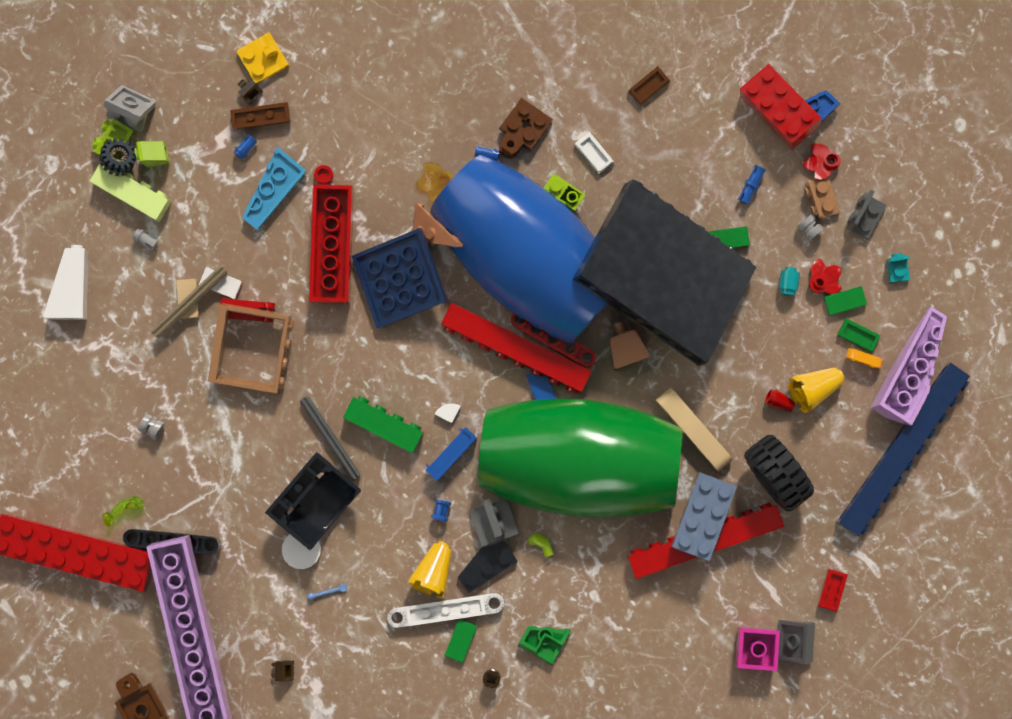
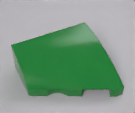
[518,626,571,666]

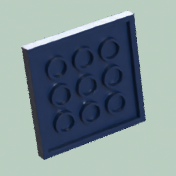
[352,228,448,329]

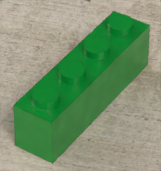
[343,395,424,453]

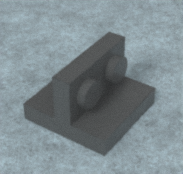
[470,499,519,548]
[778,620,815,664]

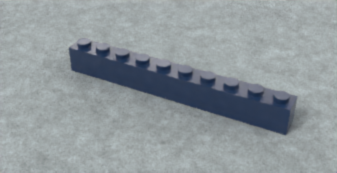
[836,362,970,536]

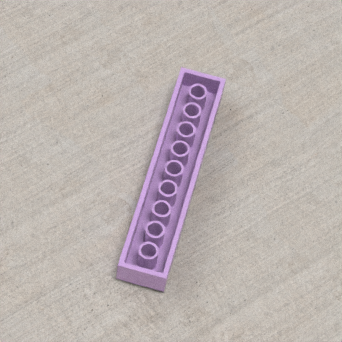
[147,535,232,719]

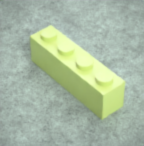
[90,164,171,222]

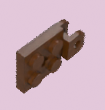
[499,98,553,159]
[115,673,169,719]

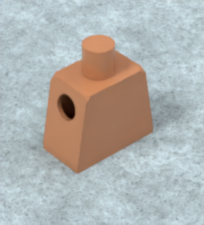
[608,322,650,370]

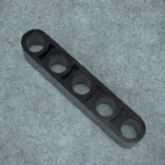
[123,529,221,554]

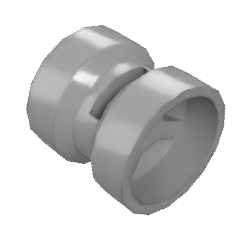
[797,214,824,241]
[138,414,165,440]

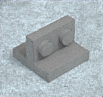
[103,85,156,132]

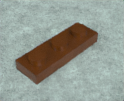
[230,102,291,130]

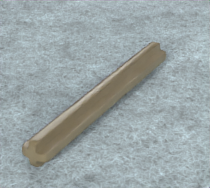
[151,266,227,338]

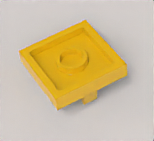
[236,32,289,85]

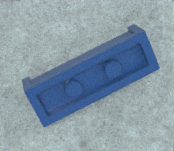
[426,427,477,481]

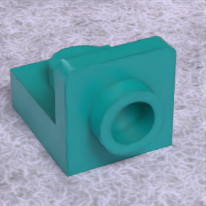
[886,253,910,283]

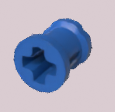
[431,499,452,522]

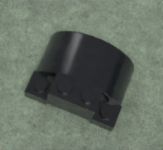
[265,452,361,550]

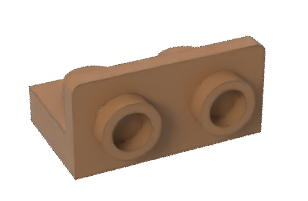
[804,177,840,220]

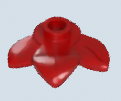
[802,143,841,180]
[809,259,842,295]

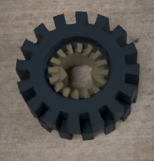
[99,138,136,176]

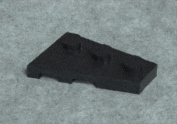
[458,541,518,593]

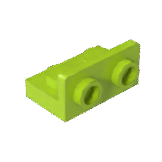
[91,118,134,160]

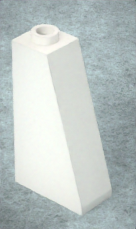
[44,245,89,320]

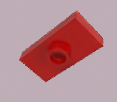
[817,569,848,612]

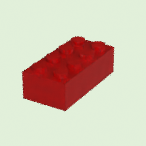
[740,64,822,150]

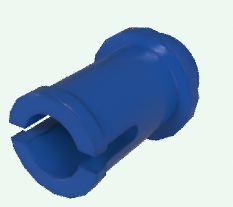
[233,135,257,160]
[474,146,500,161]

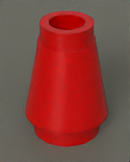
[765,389,795,412]

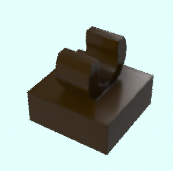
[237,79,263,105]
[271,660,294,681]

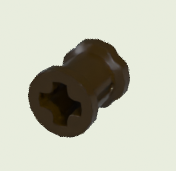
[483,669,501,688]

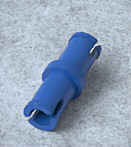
[737,165,766,205]

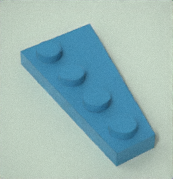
[242,147,307,231]

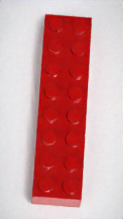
[0,514,152,592]

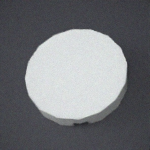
[282,534,321,569]

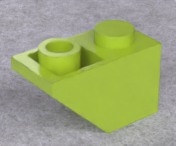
[135,141,170,168]
[544,173,586,211]

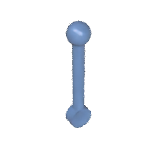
[307,584,347,601]

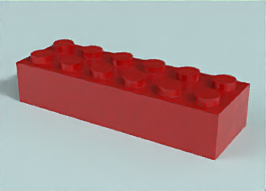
[309,184,354,304]

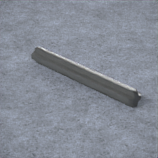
[300,396,360,480]

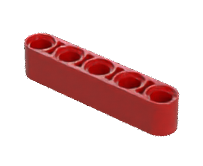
[511,313,596,368]

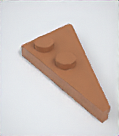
[413,203,463,247]

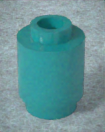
[778,267,800,296]

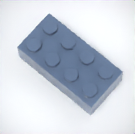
[670,472,737,561]

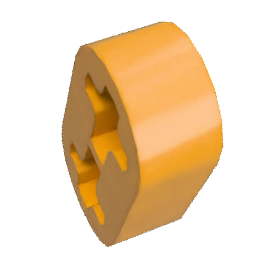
[845,348,883,369]

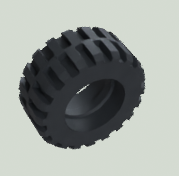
[744,435,814,511]

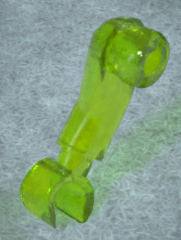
[102,496,144,527]

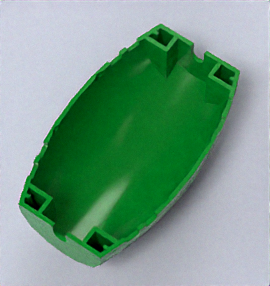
[478,398,683,518]

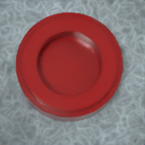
[314,165,334,185]

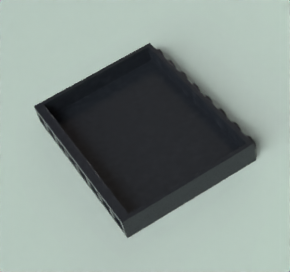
[573,179,756,366]

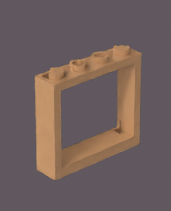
[208,303,294,393]

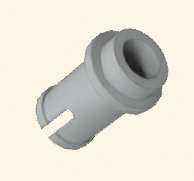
[132,229,158,251]

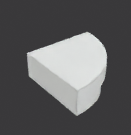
[435,404,461,423]

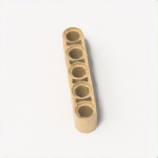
[655,387,733,472]

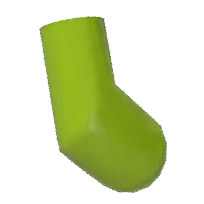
[528,533,554,557]

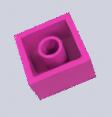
[735,627,780,671]

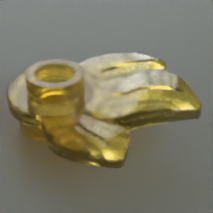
[416,162,454,200]

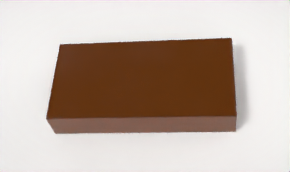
[628,66,670,106]

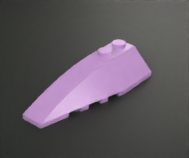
[870,306,947,426]

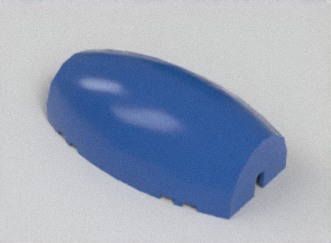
[430,155,609,344]

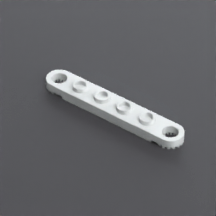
[387,593,504,628]

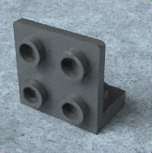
[847,189,886,240]

